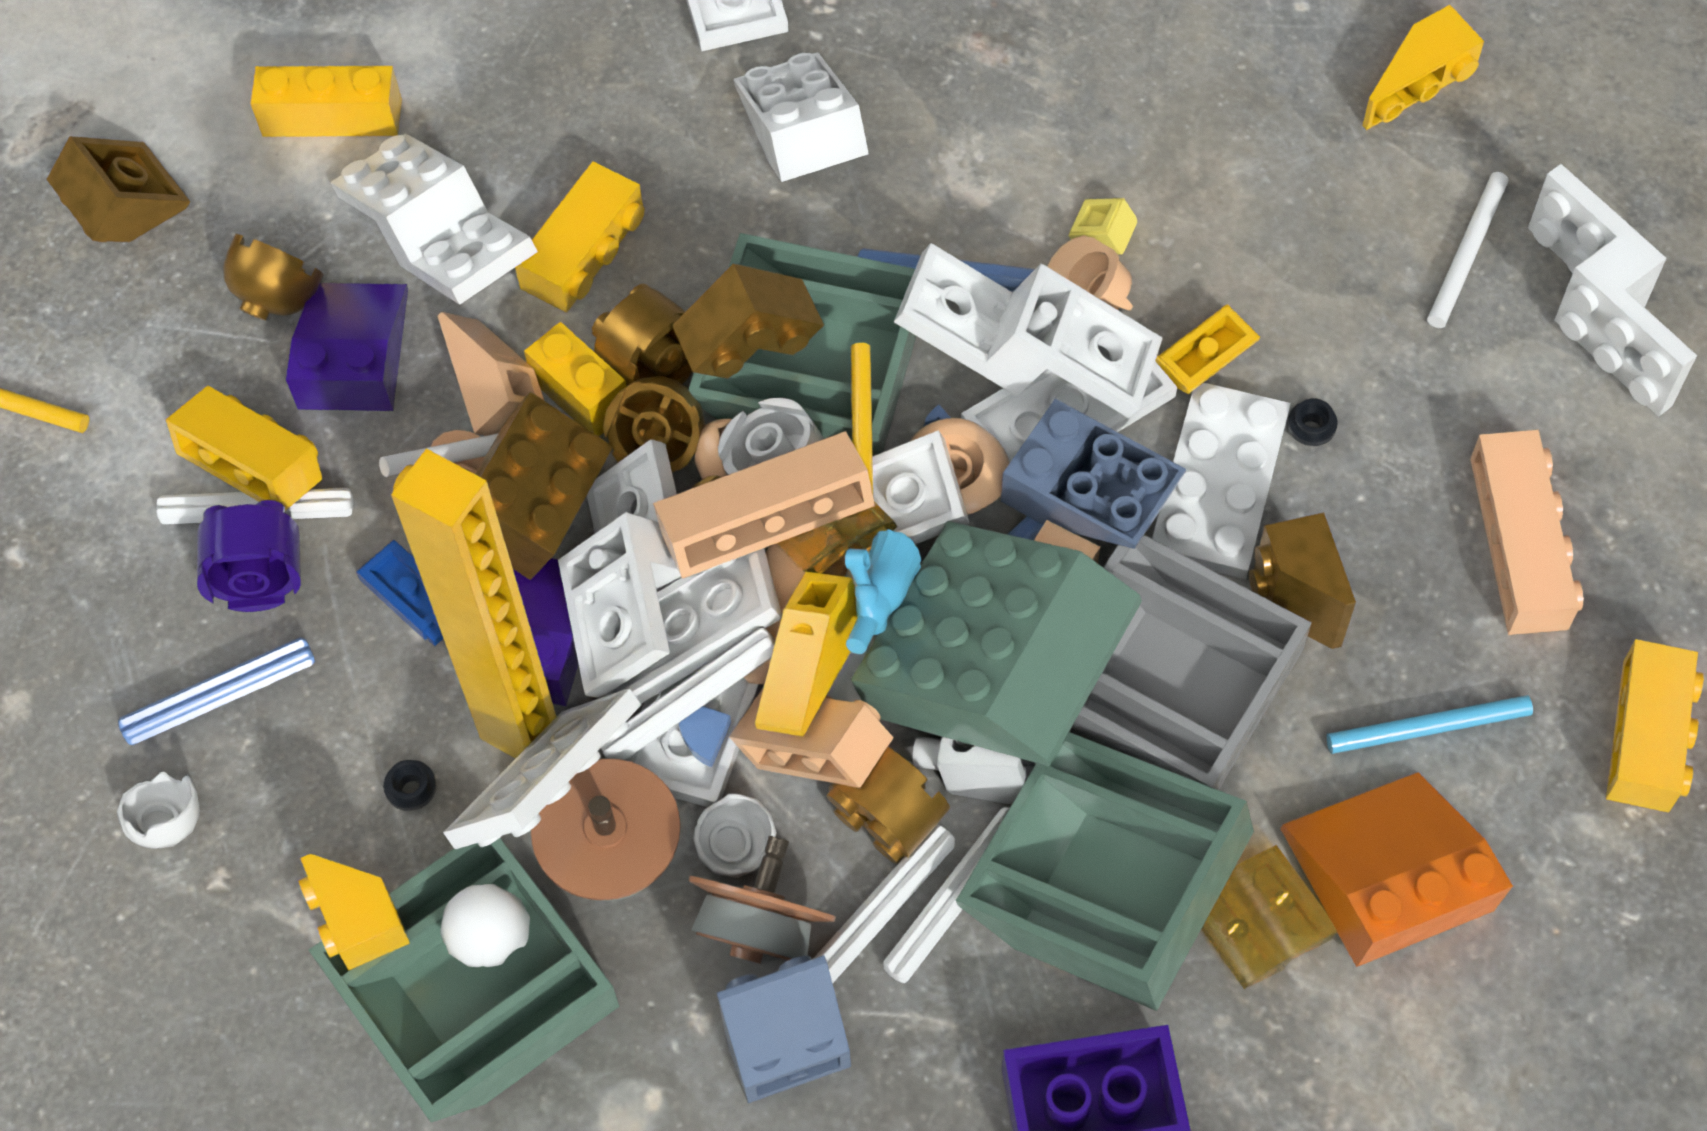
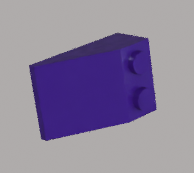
[286,283,408,411]
[513,558,579,706]

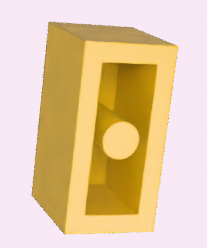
[524,321,626,437]

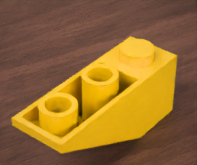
[1362,5,1484,130]
[755,572,858,736]

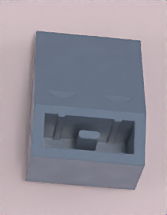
[1001,399,1186,549]
[717,955,851,1103]

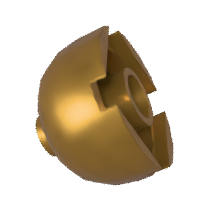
[223,234,324,321]
[603,376,705,473]

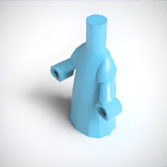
[845,529,921,654]

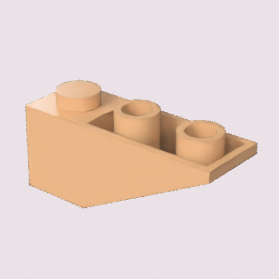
[438,312,544,436]

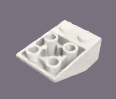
[733,52,869,182]

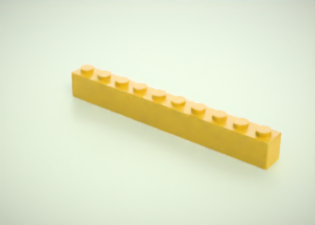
[391,448,557,759]

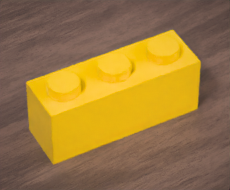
[250,66,402,137]
[515,161,645,313]
[166,385,322,511]
[1606,639,1704,813]

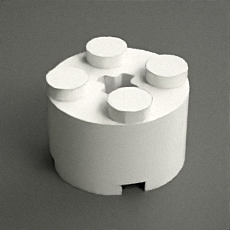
[718,398,824,475]

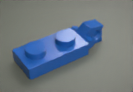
[356,540,444,646]

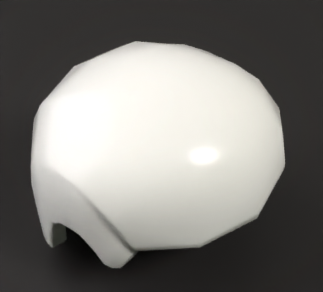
[117,771,200,849]
[693,793,777,878]
[440,884,530,967]

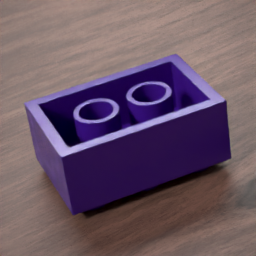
[1002,1025,1191,1131]

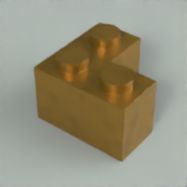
[672,264,824,379]

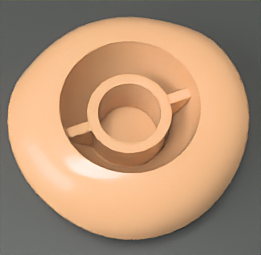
[909,418,1010,515]

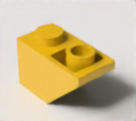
[298,854,410,970]

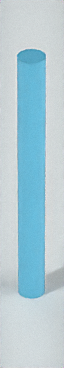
[1326,695,1533,754]

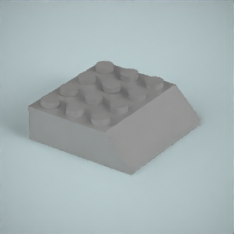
[1069,535,1311,790]

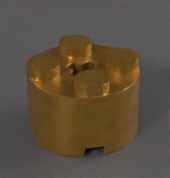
[592,283,692,386]
[826,747,950,864]

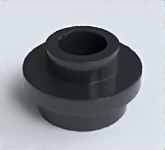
[1288,398,1338,446]
[383,760,437,811]

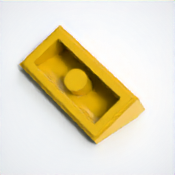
[1155,304,1260,394]

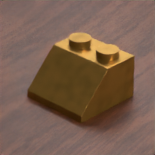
[46,136,190,242]
[1249,512,1356,649]

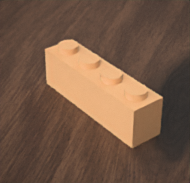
[1470,430,1583,635]
[653,431,875,579]

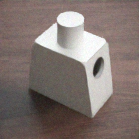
[913,736,1036,805]

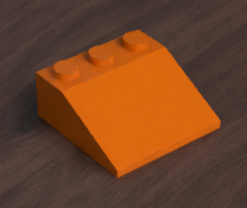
[1280,772,1513,967]

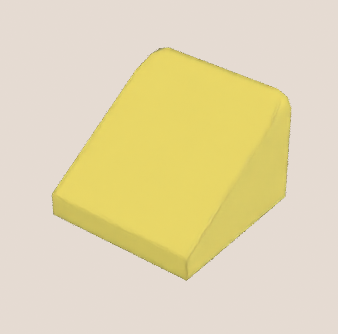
[1068,198,1137,255]

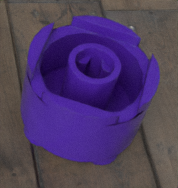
[197,500,301,612]

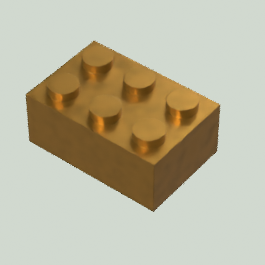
[475,391,613,580]

